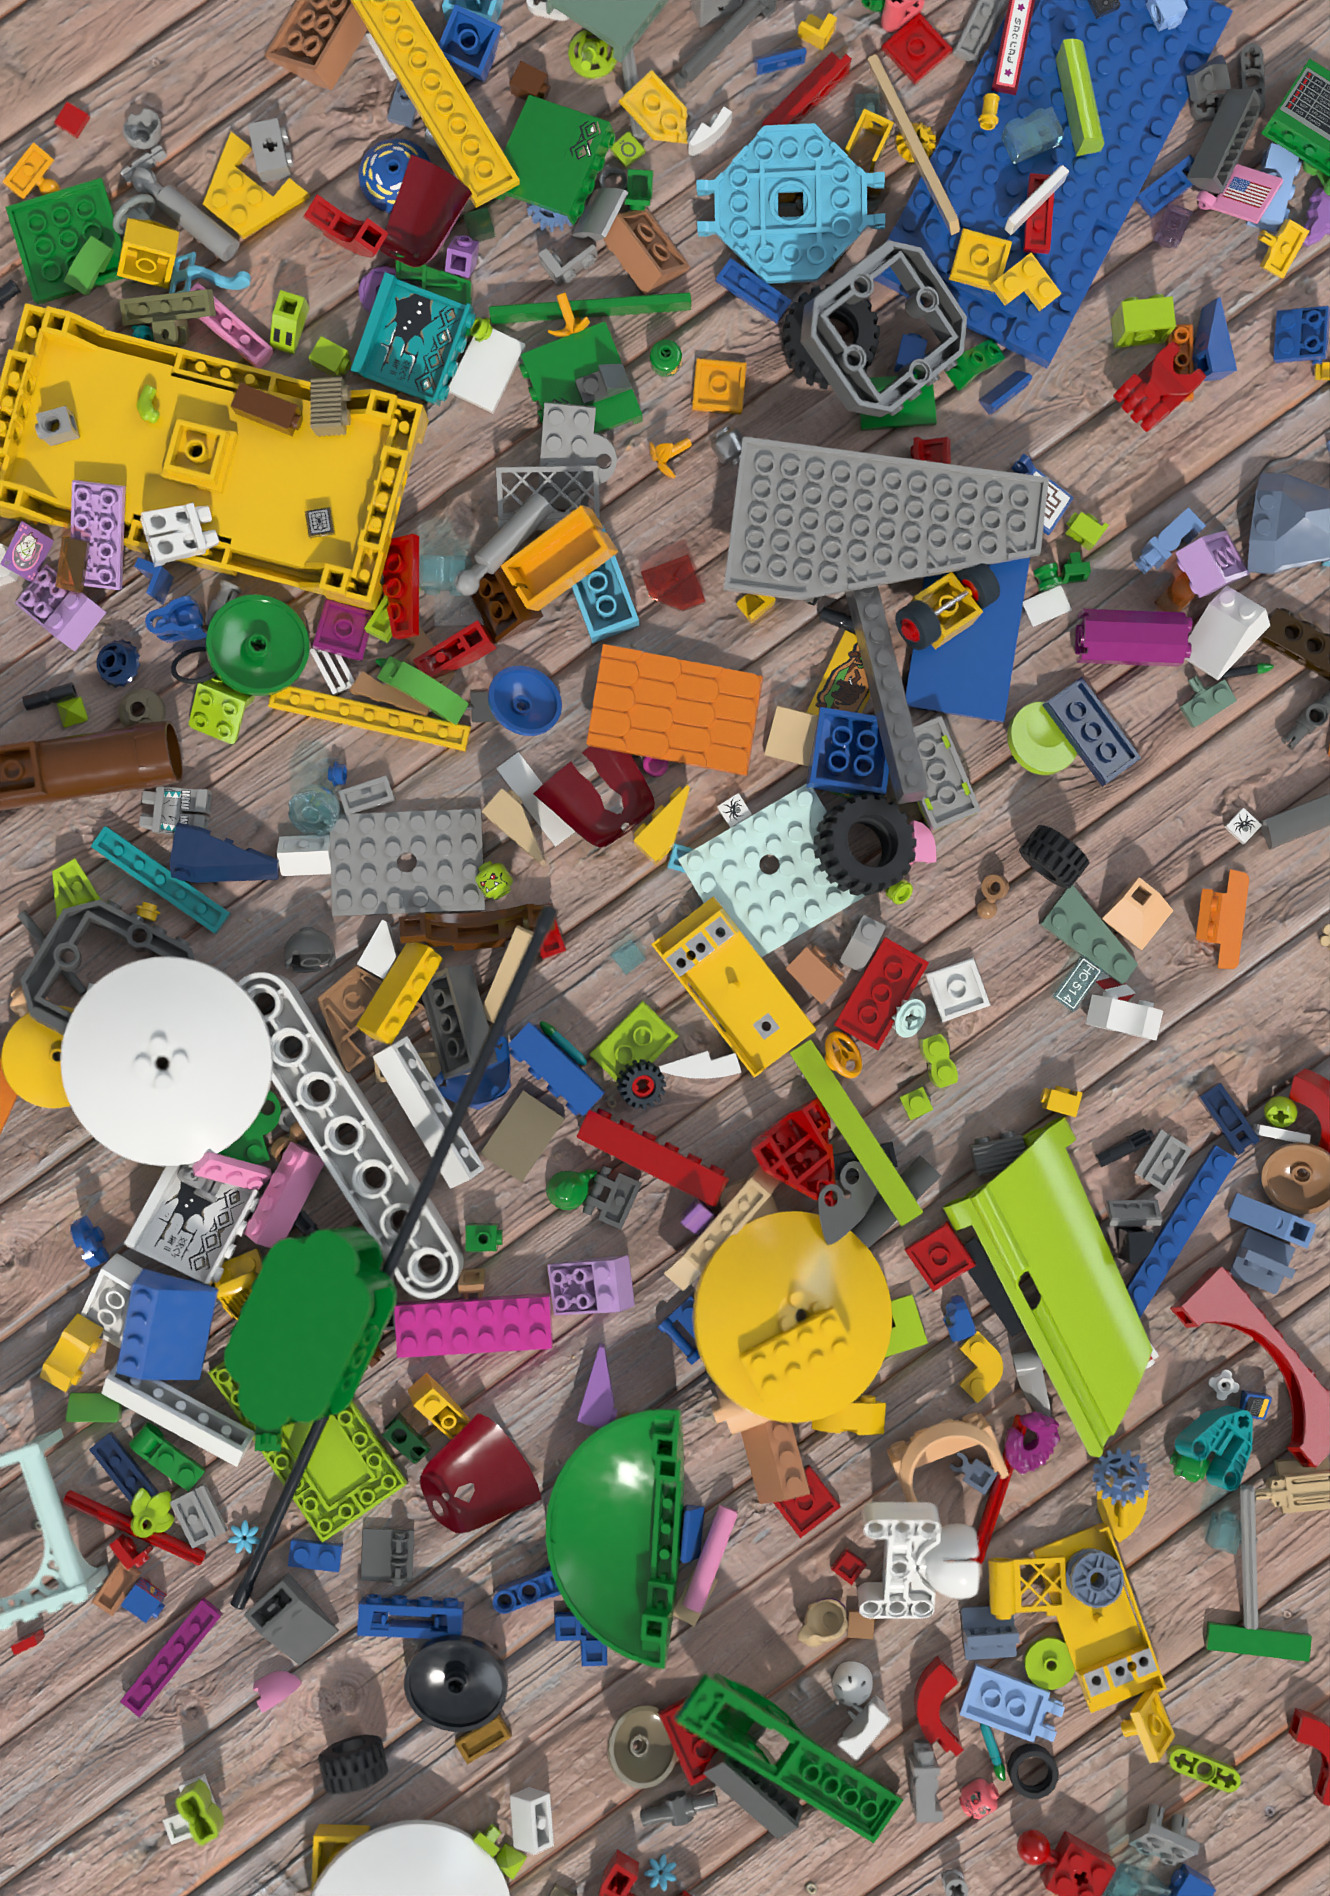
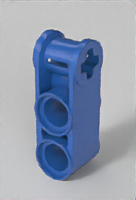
[493,1565,561,1614]

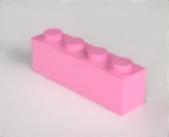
[244,1142,325,1248]

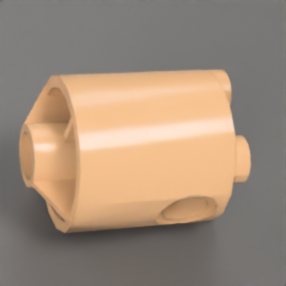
[710,1385,771,1435]

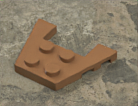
[349,626,456,716]
[317,966,425,1073]

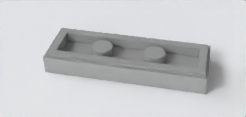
[953,0,1006,65]

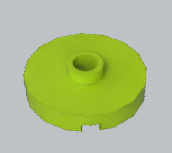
[1023,1636,1075,1690]

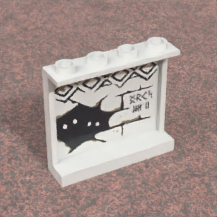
[124,1162,260,1287]

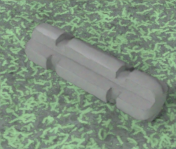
[120,145,167,183]

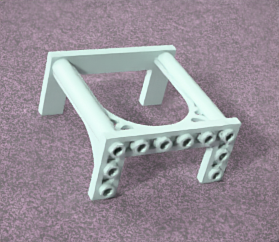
[0,1428,109,1631]

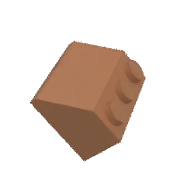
[603,208,690,295]
[741,1420,810,1504]

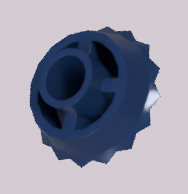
[96,639,140,688]

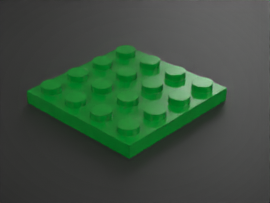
[5,178,125,305]

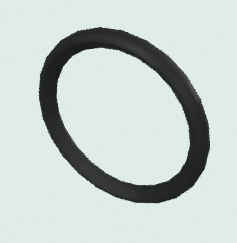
[171,646,216,684]

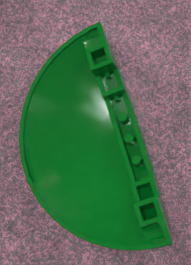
[546,1409,684,1669]

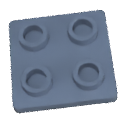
[1229,1228,1296,1294]
[961,1605,1020,1660]

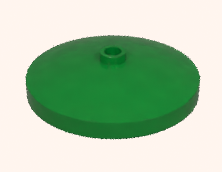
[206,594,310,696]

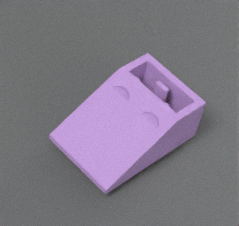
[15,564,107,651]
[548,1255,635,1315]

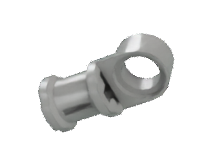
[205,580,242,627]

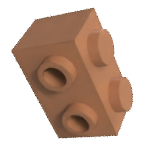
[785,945,846,1004]

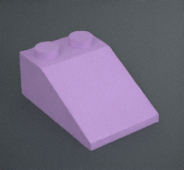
[1176,530,1250,598]

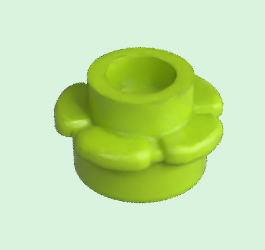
[470,317,492,342]

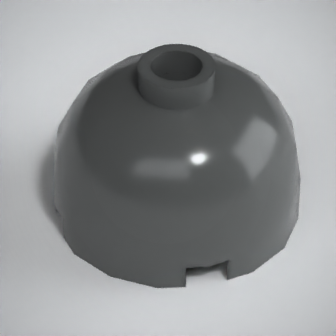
[284,927,336,973]

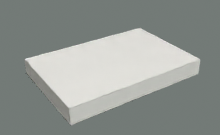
[449,328,526,414]

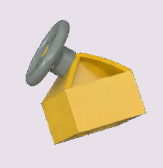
[113,194,179,289]

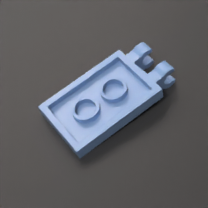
[959,1663,1065,1743]

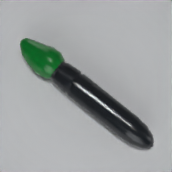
[1220,663,1274,679]

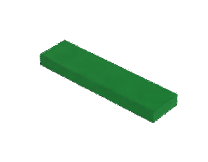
[1205,1621,1312,1662]

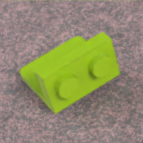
[189,672,255,744]

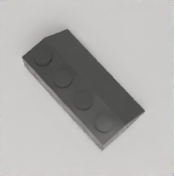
[421,964,498,1080]

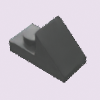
[1186,54,1231,101]
[575,364,632,406]

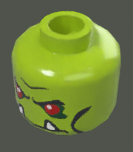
[475,861,513,900]

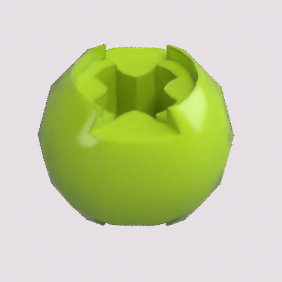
[1264,1096,1298,1128]

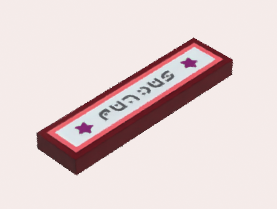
[991,0,1035,95]

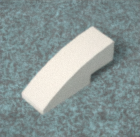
[659,1051,742,1078]

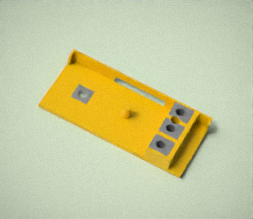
[651,896,817,1078]
[1033,1522,1167,1713]

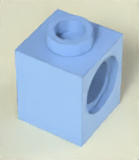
[1146,0,1188,31]

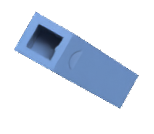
[1227,1193,1317,1249]

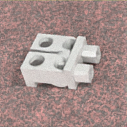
[140,503,219,567]

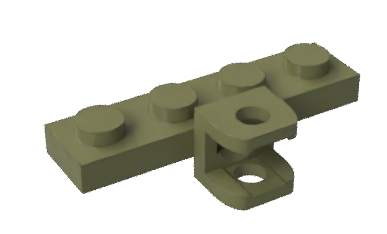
[119,289,216,345]

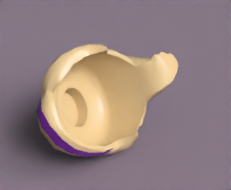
[798,1598,848,1647]

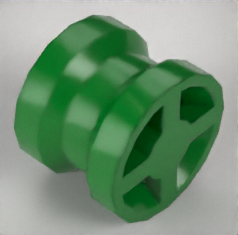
[1033,563,1063,591]

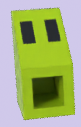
[270,290,310,355]

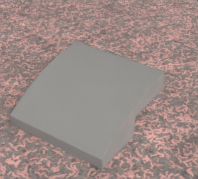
[572,188,628,241]

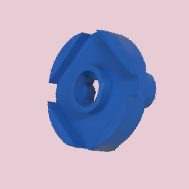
[70,1215,110,1268]

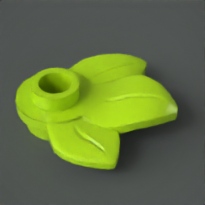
[131,1488,175,1538]

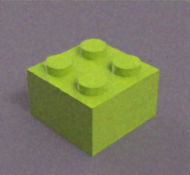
[1111,294,1176,349]

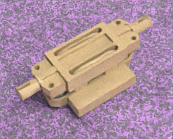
[1255,1456,1330,1514]

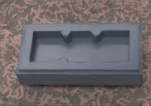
[387,80,417,128]

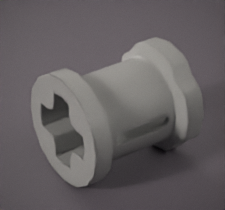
[942,1869,968,1896]

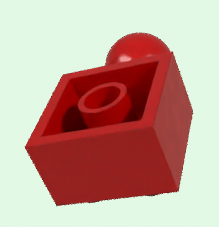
[1017,1829,1117,1896]

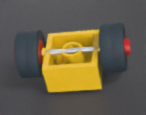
[895,563,1000,650]

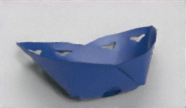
[434,1036,511,1110]

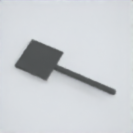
[430,691,497,723]

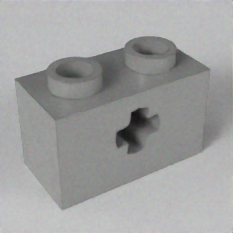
[248,118,294,183]

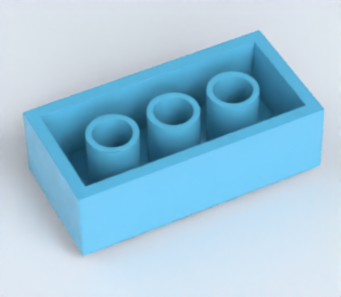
[571,525,639,643]

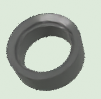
[600,167,627,191]

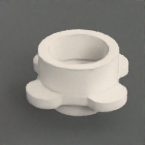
[1208,1369,1239,1400]

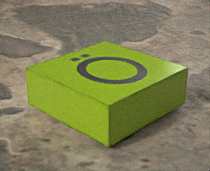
[610,131,645,169]

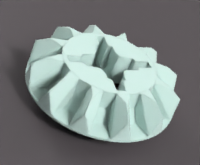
[892,997,926,1038]

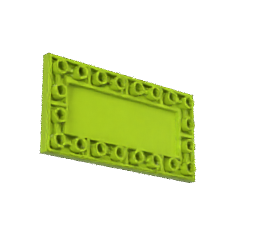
[208,1361,408,1543]

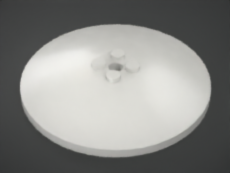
[61,957,273,1166]
[310,1820,510,1896]

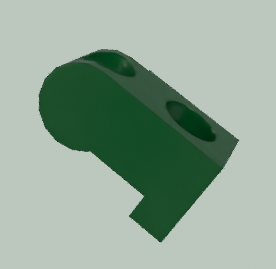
[382,1412,432,1464]

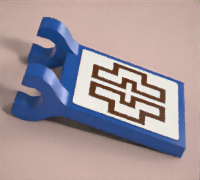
[1011,454,1074,535]

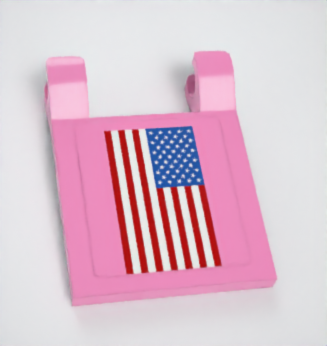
[1196,164,1283,224]

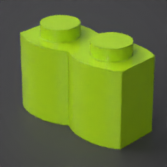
[919,1034,958,1088]
[176,1779,224,1846]

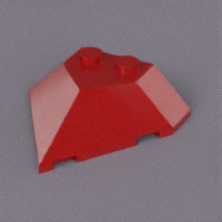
[751,1097,837,1207]

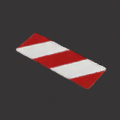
[1094,966,1135,1002]

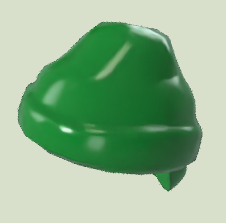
[546,1169,598,1210]

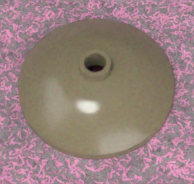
[607,1705,677,1789]

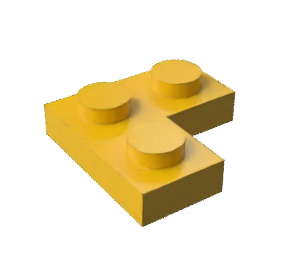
[990,253,1062,312]

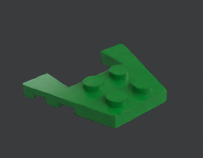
[396,255,472,337]

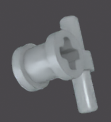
[177,1167,225,1203]

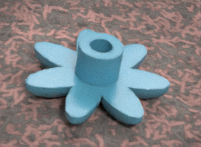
[228,1520,260,1554]
[644,1854,677,1891]

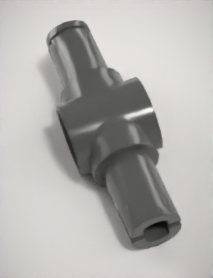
[1281,689,1330,750]
[640,1790,718,1827]

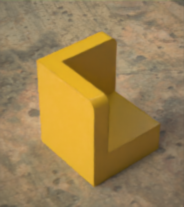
[797,13,837,51]
[736,594,776,624]

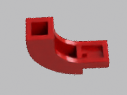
[303,194,389,257]
[1289,1069,1330,1154]
[914,1656,964,1757]
[1288,1708,1330,1806]

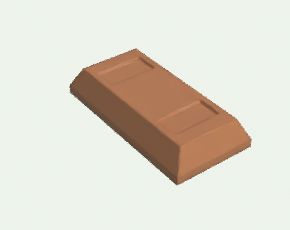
[91,1560,142,1616]

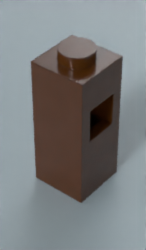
[230,382,303,436]

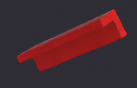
[762,51,852,127]

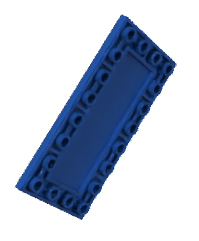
[905,557,1030,723]

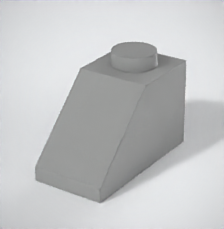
[838,915,886,973]

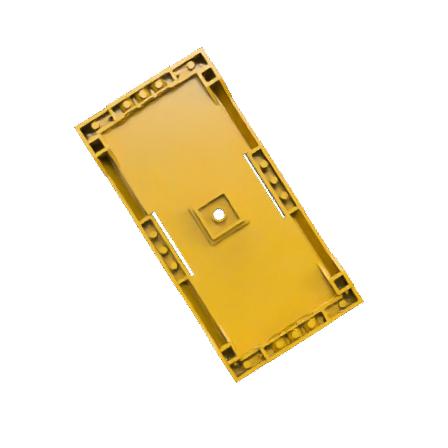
[0,303,429,612]

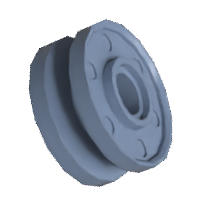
[1065,1548,1124,1608]

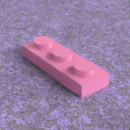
[192,1152,272,1191]

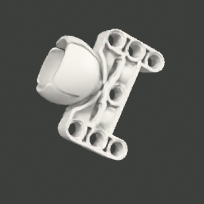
[857,1502,979,1619]

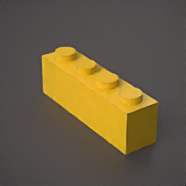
[356,942,443,1046]

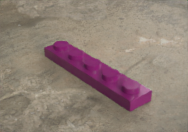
[119,1597,223,1718]

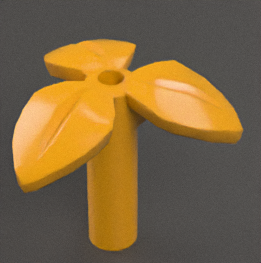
[548,292,590,337]
[649,437,692,479]

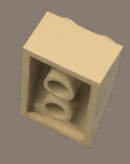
[481,789,546,866]

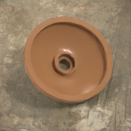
[1261,1143,1330,1214]

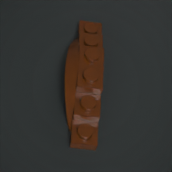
[399,903,555,951]

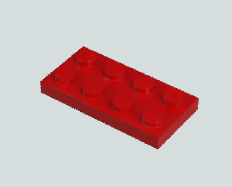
[834,937,929,1051]

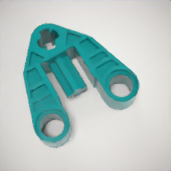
[1175,1406,1253,1491]

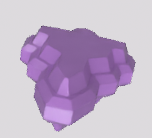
[1303,187,1330,247]

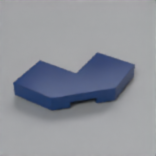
[555,1612,608,1666]

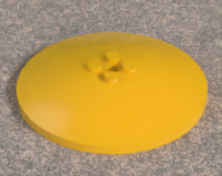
[693,1211,892,1423]

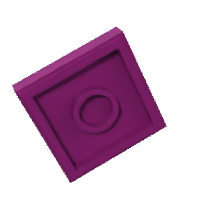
[313,599,374,661]

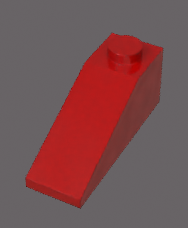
[413,620,497,679]

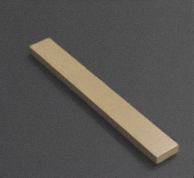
[867,54,960,236]

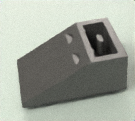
[244,1572,339,1665]

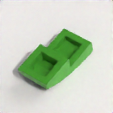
[64,236,115,295]

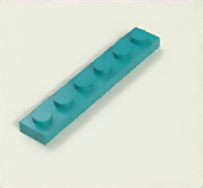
[90,826,231,934]

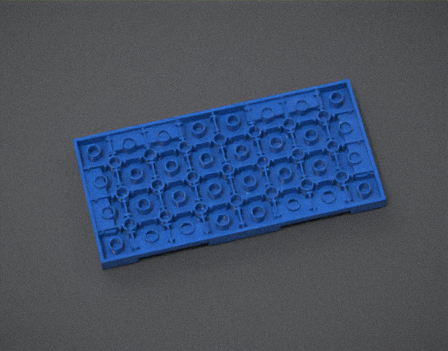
[873,0,1234,369]

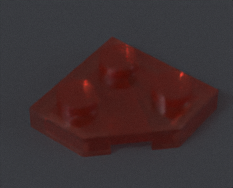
[641,555,706,612]

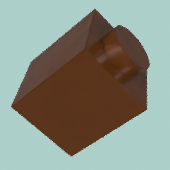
[509,61,550,101]

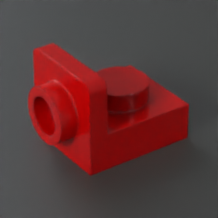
[109,1534,153,1570]

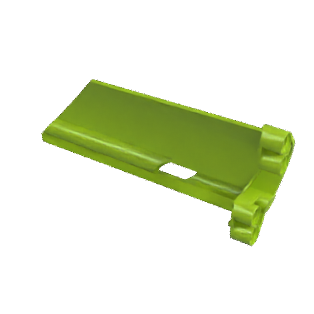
[943,1116,1153,1458]

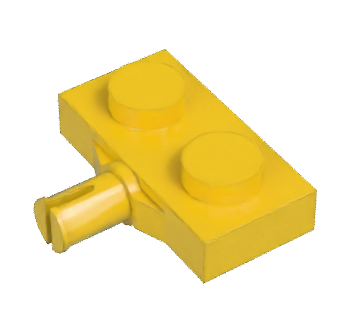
[1258,219,1309,279]

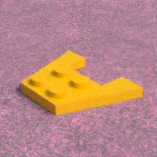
[203,132,310,239]

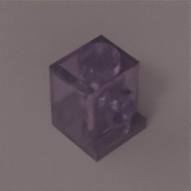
[1153,202,1193,249]

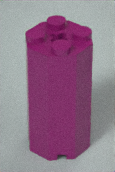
[1075,608,1192,667]

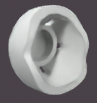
[832,1661,873,1707]

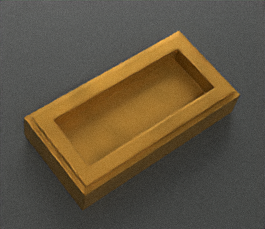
[454,1713,512,1765]

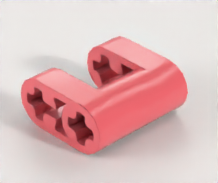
[881,0,924,32]

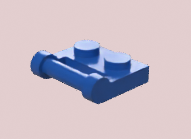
[657,1295,701,1365]

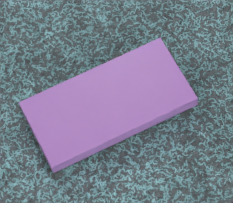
[69,480,126,590]

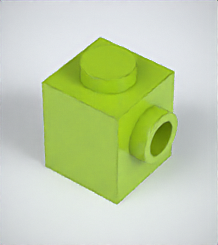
[309,336,351,377]

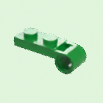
[129,1422,205,1492]

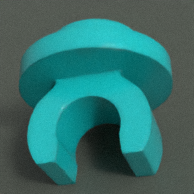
[131,325,154,342]

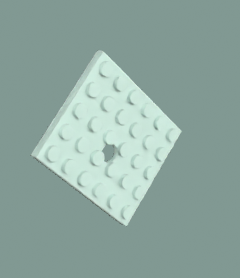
[678,784,865,957]

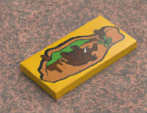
[807,630,870,715]

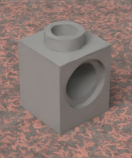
[35,406,80,446]

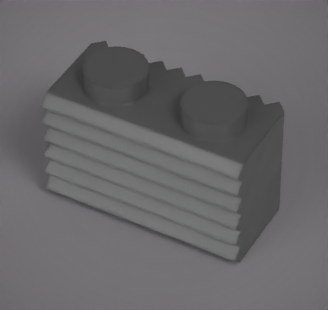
[969,1131,1025,1176]

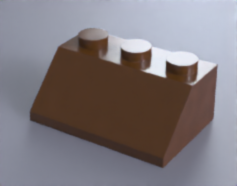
[468,555,543,644]

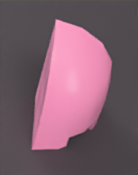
[908,820,936,865]
[253,1671,302,1713]

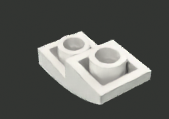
[687,107,732,157]

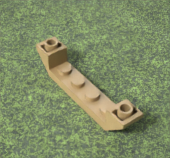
[664,1164,780,1291]

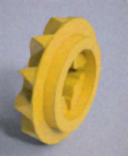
[896,122,936,163]

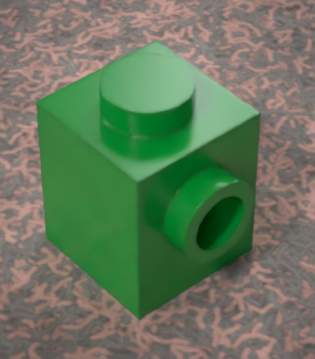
[466,1223,503,1252]

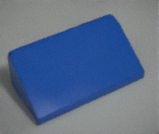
[753,46,807,75]
[979,371,1033,415]
[680,1504,705,1563]

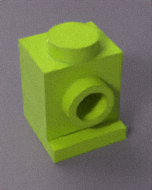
[1065,512,1109,551]

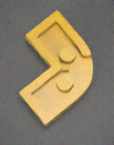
[958,1329,1003,1403]

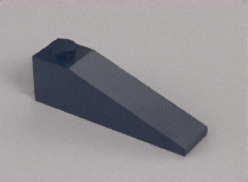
[170,822,279,883]

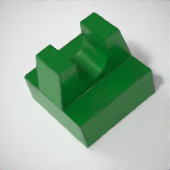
[1060,552,1091,584]
[255,1425,283,1451]

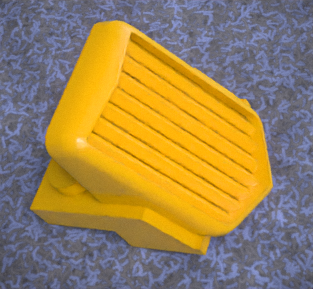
[214,1248,263,1320]

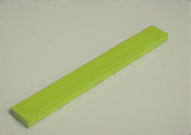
[790,1039,924,1227]

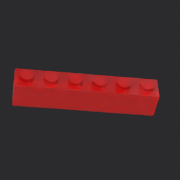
[576,1108,730,1206]

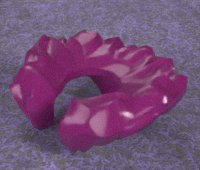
[1005,1412,1060,1475]

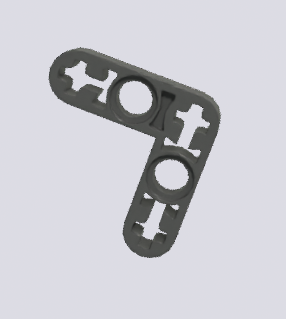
[1190,43,1266,122]

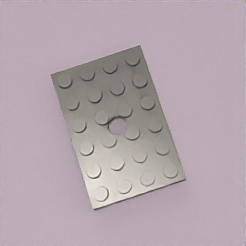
[329,809,486,916]

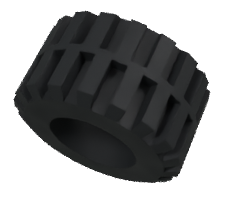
[1019,825,1089,889]
[318,1735,389,1794]

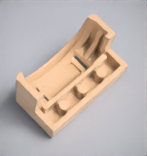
[886,1413,1009,1502]

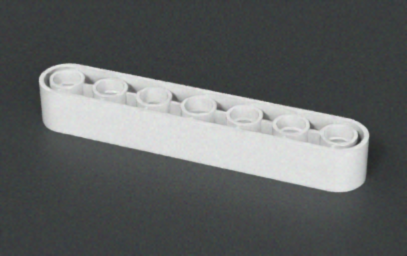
[238,973,464,1299]

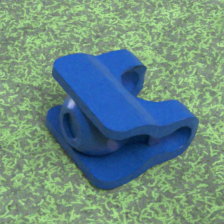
[145,596,207,643]

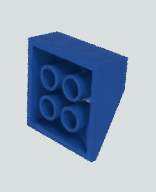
[806,707,889,798]

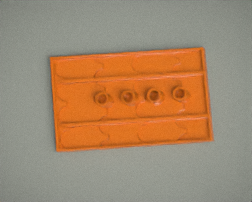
[586,644,763,776]

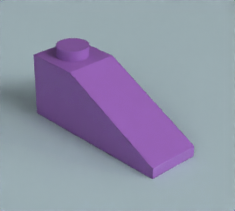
[680,1198,717,1236]
[577,1343,618,1428]

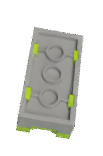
[913,716,981,832]

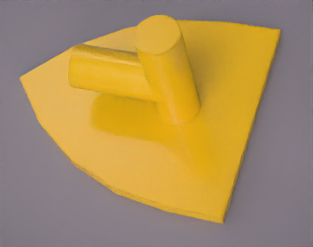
[1096,1482,1149,1543]

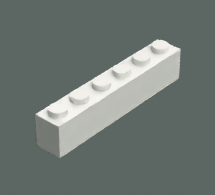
[372,1036,485,1189]
[102,1362,255,1467]

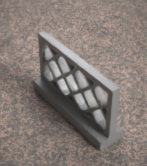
[496,465,600,531]

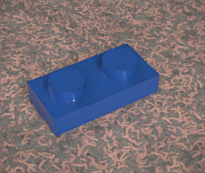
[288,1538,343,1573]

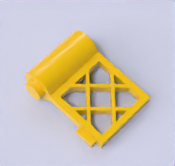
[988,1556,1067,1620]

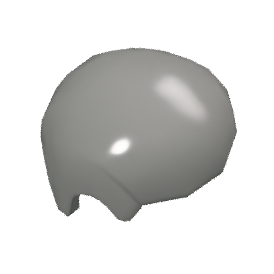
[123,108,162,149]

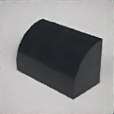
[1117,1226,1155,1264]

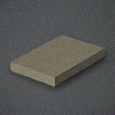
[480,1090,566,1182]

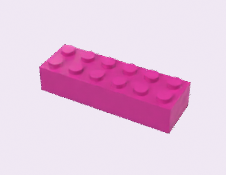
[394,1293,554,1358]

